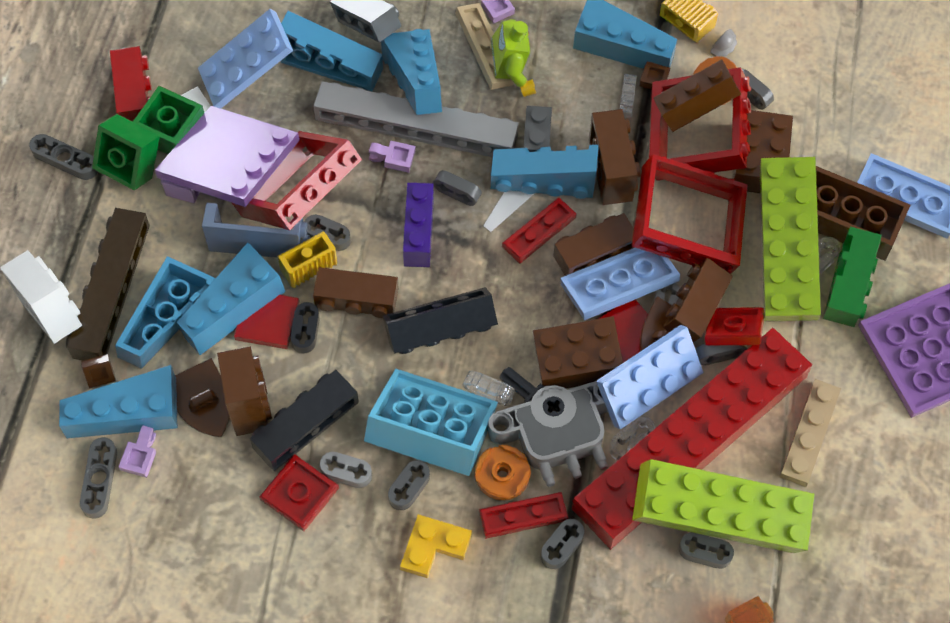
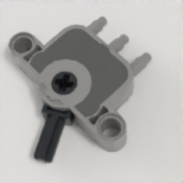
[488,367,608,487]

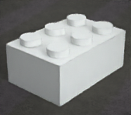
[0,250,82,344]

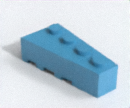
[281,11,383,92]
[381,29,442,115]
[490,145,598,199]
[177,243,286,355]
[115,256,216,369]
[59,365,178,439]

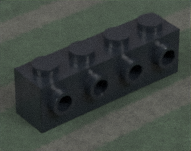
[383,287,498,354]
[250,369,359,471]

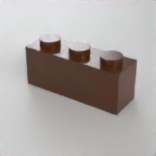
[653,59,741,132]
[553,213,634,276]
[663,258,733,343]
[313,267,399,318]

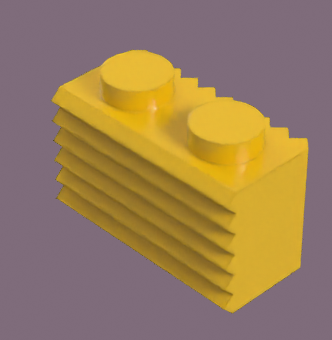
[660,0,718,43]
[277,231,338,288]

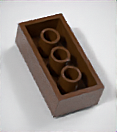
[816,166,911,261]

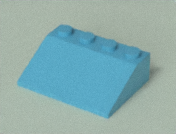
[364,368,498,476]

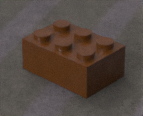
[588,109,641,205]
[732,110,793,194]
[533,316,623,389]
[217,346,272,436]

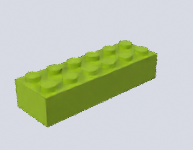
[760,157,821,321]
[632,459,815,553]

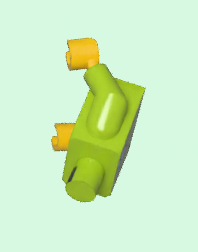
[491,19,536,97]

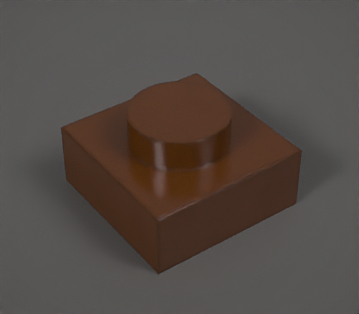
[639,61,671,90]
[81,354,116,388]

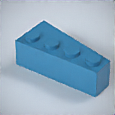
[573,0,677,69]

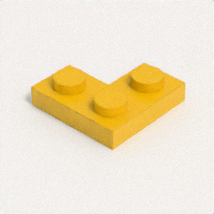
[400,514,472,578]

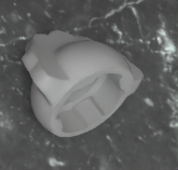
[711,29,737,56]

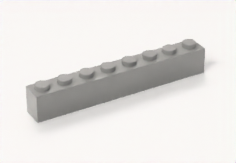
[314,81,519,157]

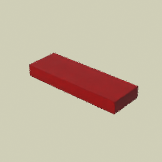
[502,197,577,264]
[479,492,568,539]

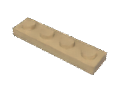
[455,3,514,90]
[780,379,841,487]

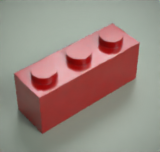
[110,46,152,122]

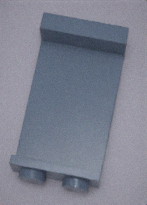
[202,203,310,258]

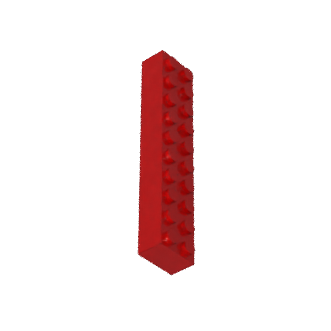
[572,328,813,550]

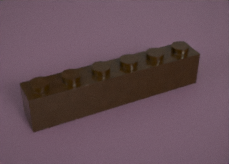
[66,207,150,361]

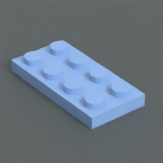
[198,9,293,109]
[857,153,950,239]
[560,248,680,320]
[596,325,704,430]

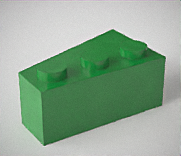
[823,226,882,327]

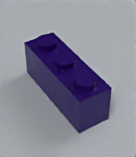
[403,183,434,267]

